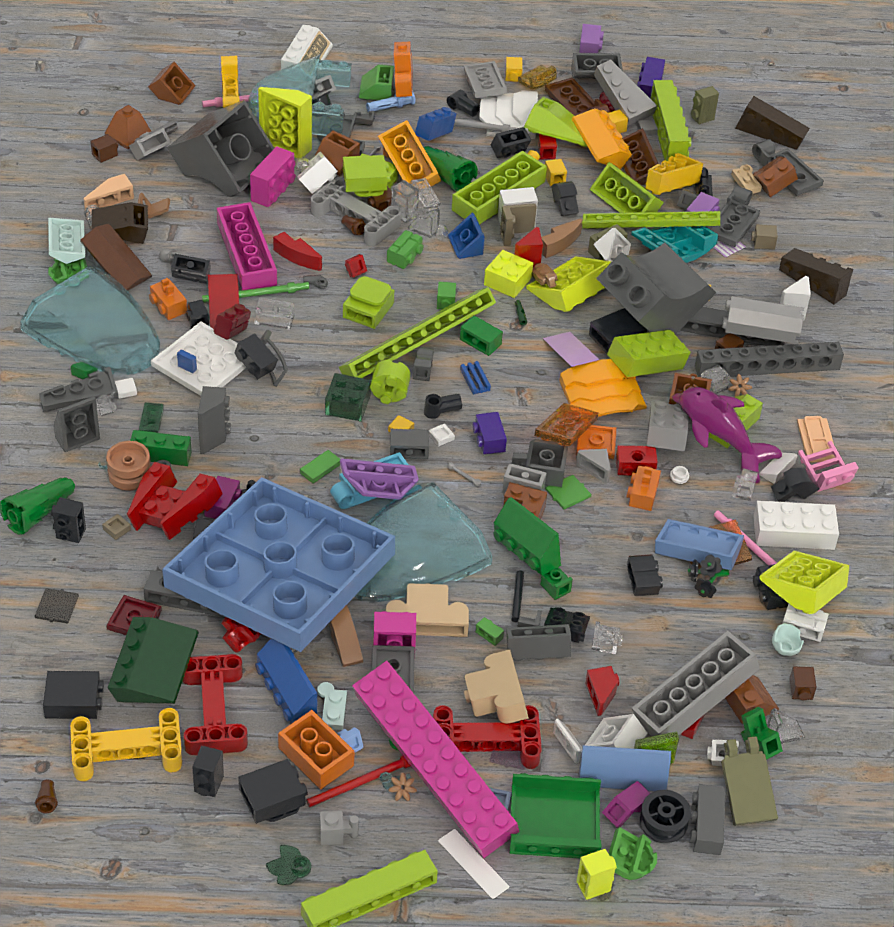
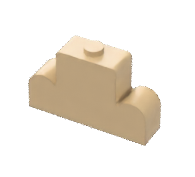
[386,583,469,637]
[464,650,528,723]

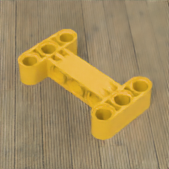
[221,56,240,108]
[70,708,182,781]

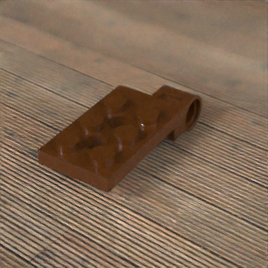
[545,77,610,116]

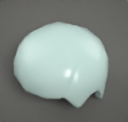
[772,623,804,656]

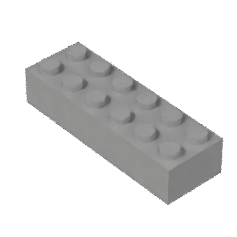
[632,631,760,739]

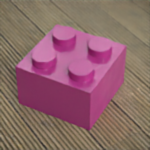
[373,611,416,659]

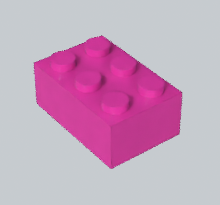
[250,146,296,208]

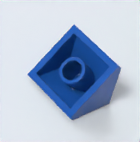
[448,213,485,259]

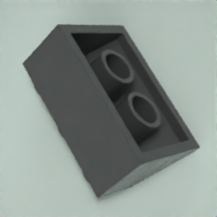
[571,53,623,79]
[198,386,231,454]

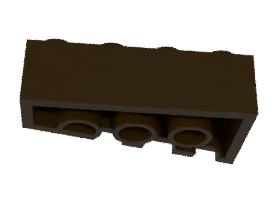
[735,96,810,150]
[779,248,853,305]

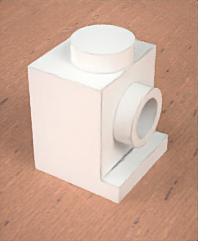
[707,739,739,766]

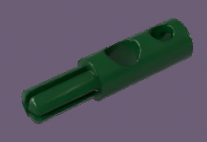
[515,300,527,326]

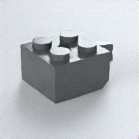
[512,439,568,487]

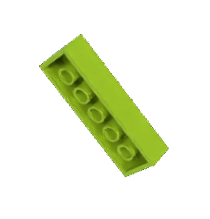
[651,80,691,161]
[452,151,547,225]

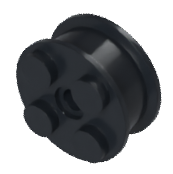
[640,790,691,843]

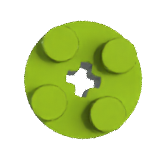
[370,360,410,404]

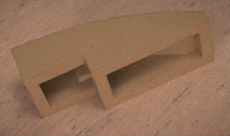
[542,218,583,258]
[328,605,363,667]

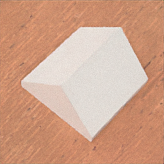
[594,228,631,262]
[780,276,811,321]

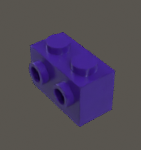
[472,412,507,455]

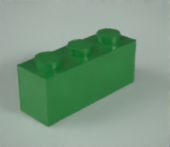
[130,430,192,466]

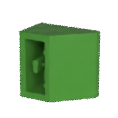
[359,64,394,100]

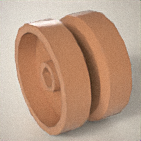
[106,441,151,491]

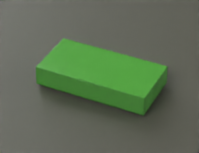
[300,450,340,484]

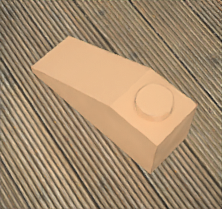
[83,173,134,213]

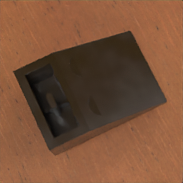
[91,202,148,244]

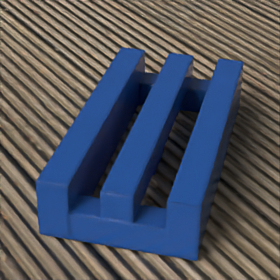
[460,361,491,395]

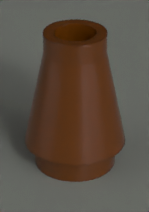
[341,215,366,235]
[35,779,58,813]

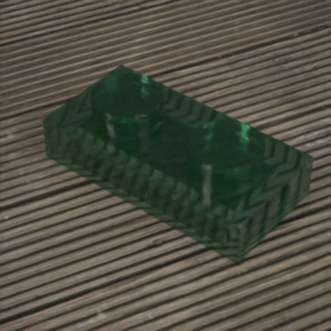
[139,402,164,433]

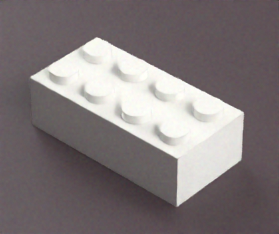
[753,501,839,550]

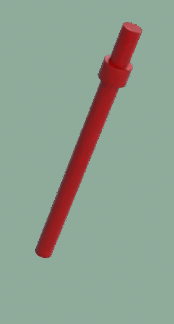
[306,756,411,808]

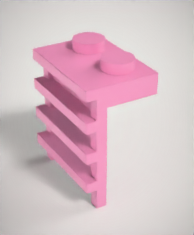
[798,441,858,492]

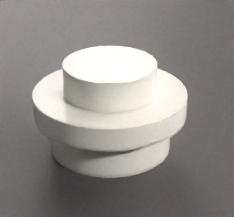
[670,466,689,484]

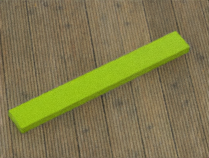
[582,211,720,228]

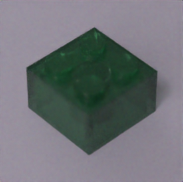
[325,373,371,422]

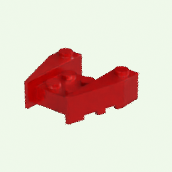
[127,462,223,540]

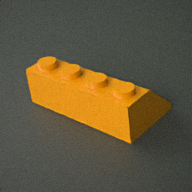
[572,108,632,169]
[378,120,441,191]

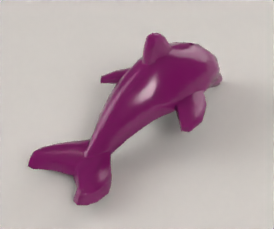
[672,387,782,483]

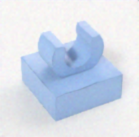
[337,727,364,753]

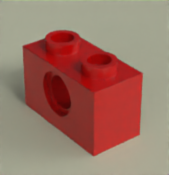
[615,445,658,476]

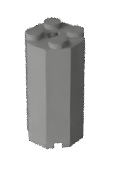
[722,296,804,344]

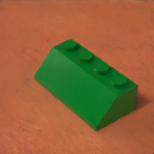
[493,497,561,576]

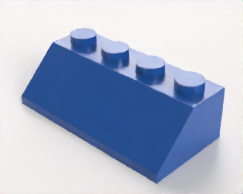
[255,638,317,724]

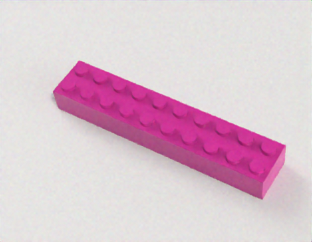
[352,661,519,859]

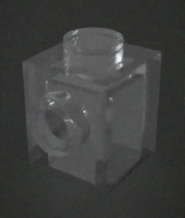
[701,365,730,394]

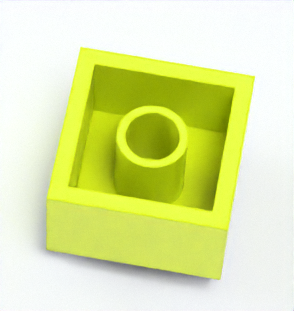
[484,250,533,298]

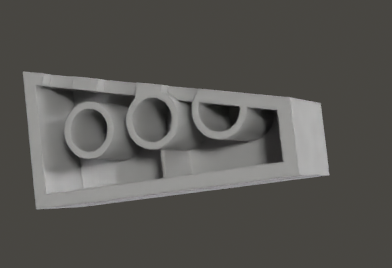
[594,60,657,127]

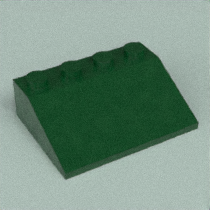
[107,617,199,704]

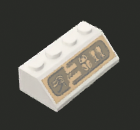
[281,25,333,82]

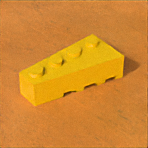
[645,153,703,195]

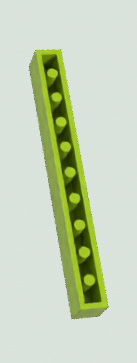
[339,287,496,383]

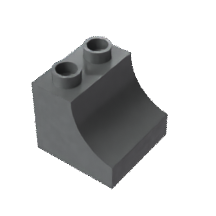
[167,100,274,197]
[596,243,716,335]

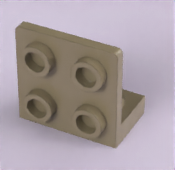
[500,203,537,246]

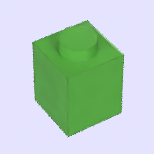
[437,282,456,310]

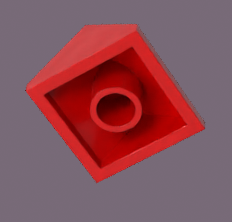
[514,227,543,267]

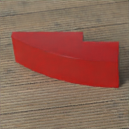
[273,231,322,271]

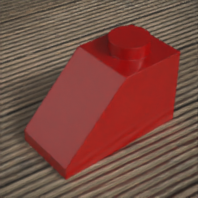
[585,666,619,716]

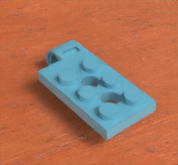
[330,452,408,509]

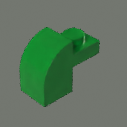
[741,707,783,760]

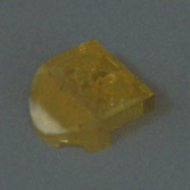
[518,65,557,89]

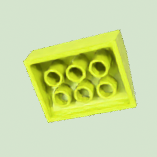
[258,87,312,160]
[526,256,611,312]
[760,551,850,614]

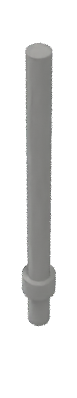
[454,118,517,132]

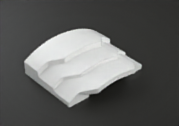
[479,90,538,139]

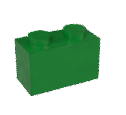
[460,315,503,356]

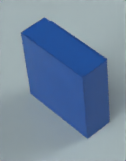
[177,349,197,373]

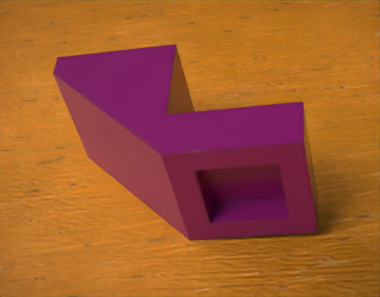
[602,781,650,828]

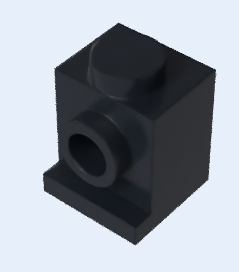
[186,300,209,329]

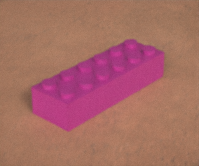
[217,202,277,290]

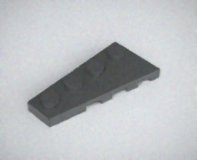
[39,366,118,412]

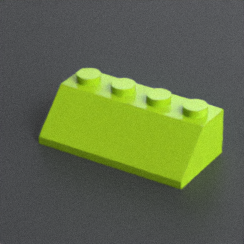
[590,162,664,213]

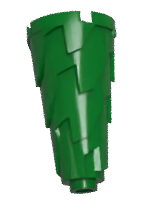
[423,146,478,191]
[0,477,75,535]

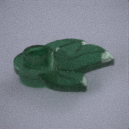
[266,845,311,885]

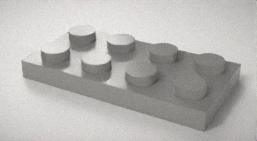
[464,61,507,99]

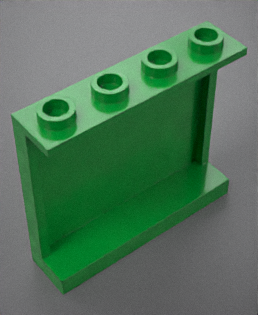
[509,773,601,859]

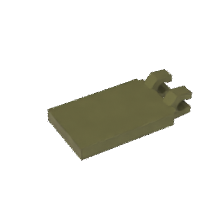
[721,736,778,826]

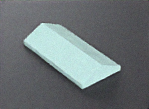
[48,218,85,264]

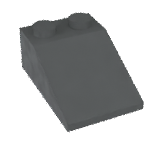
[54,397,100,452]

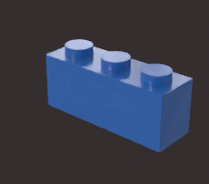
[415,107,457,141]

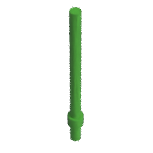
[202,282,309,303]

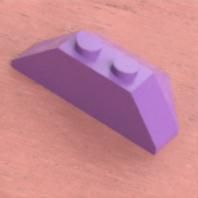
[340,458,419,500]

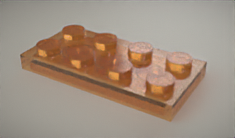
[534,403,599,446]

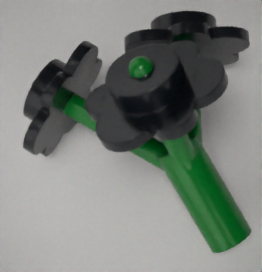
[688,555,729,598]

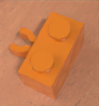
[149,278,187,320]
[627,466,661,511]

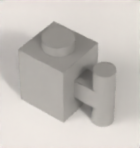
[320,810,359,845]

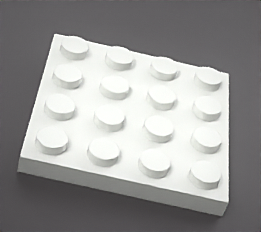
[151,322,247,396]

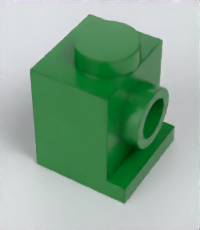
[540,567,573,600]

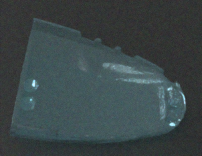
[20,266,160,375]
[354,482,493,602]

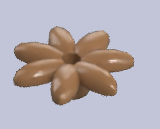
[728,374,752,397]
[388,773,417,801]

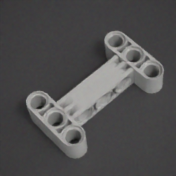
[311,177,401,246]

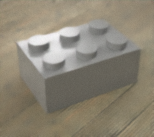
[647,401,689,451]

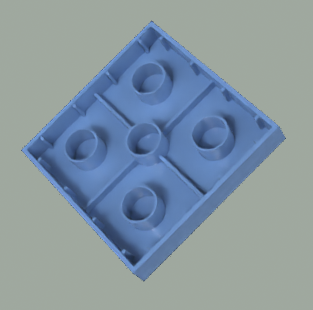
[162,477,395,652]

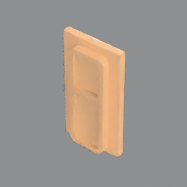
[797,416,835,463]

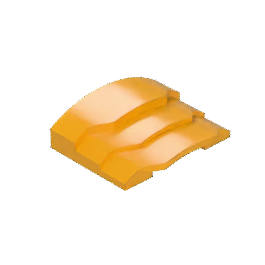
[559,359,647,420]

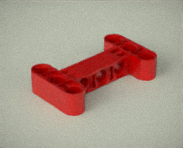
[182,654,248,756]
[433,705,542,769]

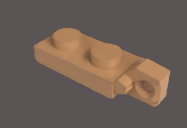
[532,263,558,288]

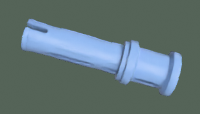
[366,93,415,112]

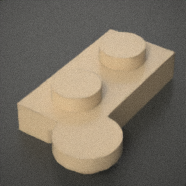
[731,164,762,194]

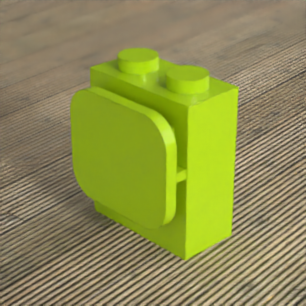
[343,155,390,197]
[343,276,395,329]

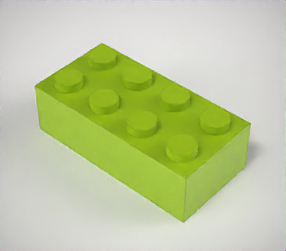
[607,330,691,377]

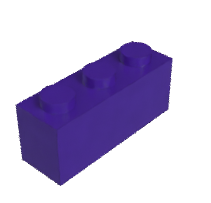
[637,57,665,99]

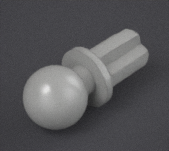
[159,249,186,264]

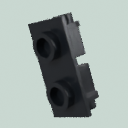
[695,167,713,196]

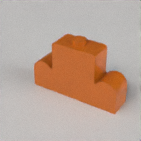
[394,41,413,97]

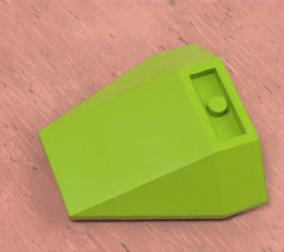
[524,97,588,147]

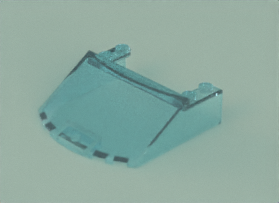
[248,55,352,136]

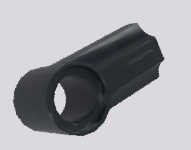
[446,89,480,117]
[424,394,462,419]

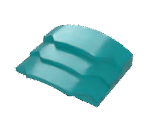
[631,226,718,263]

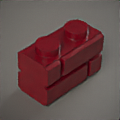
[213,304,251,340]

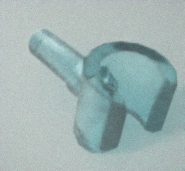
[380,772,411,789]

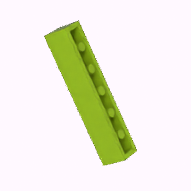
[301,850,438,927]

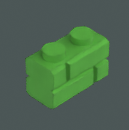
[387,230,424,269]

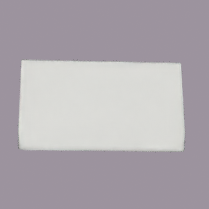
[759,452,797,484]
[553,719,582,764]

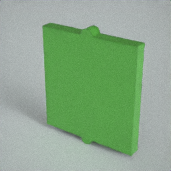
[545,475,592,510]

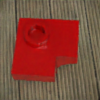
[221,617,261,652]

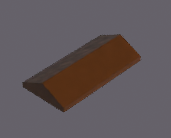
[622,128,659,185]
[80,224,152,293]

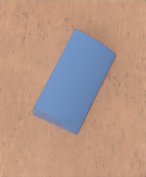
[655,519,744,570]
[579,745,671,791]

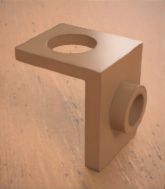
[138,193,170,218]

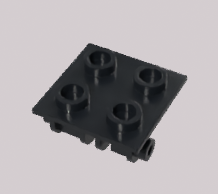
[544,607,590,643]

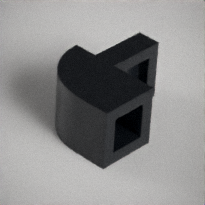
[551,181,579,216]
[771,468,820,502]

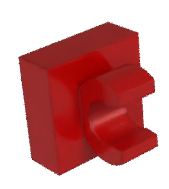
[345,254,367,278]

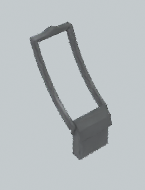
[260,329,288,387]

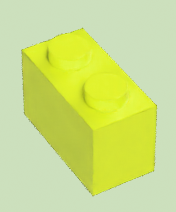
[576,849,617,900]

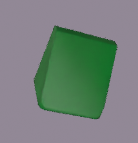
[71,362,98,380]

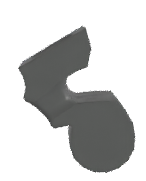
[413,347,434,381]

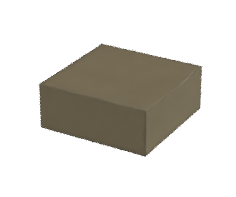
[102,514,131,540]

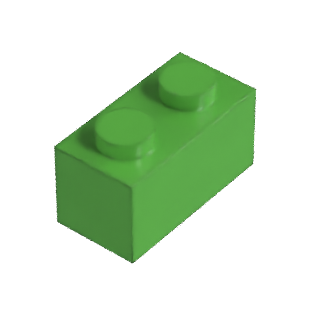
[475,617,504,646]

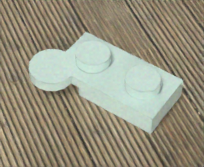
[317,682,347,730]

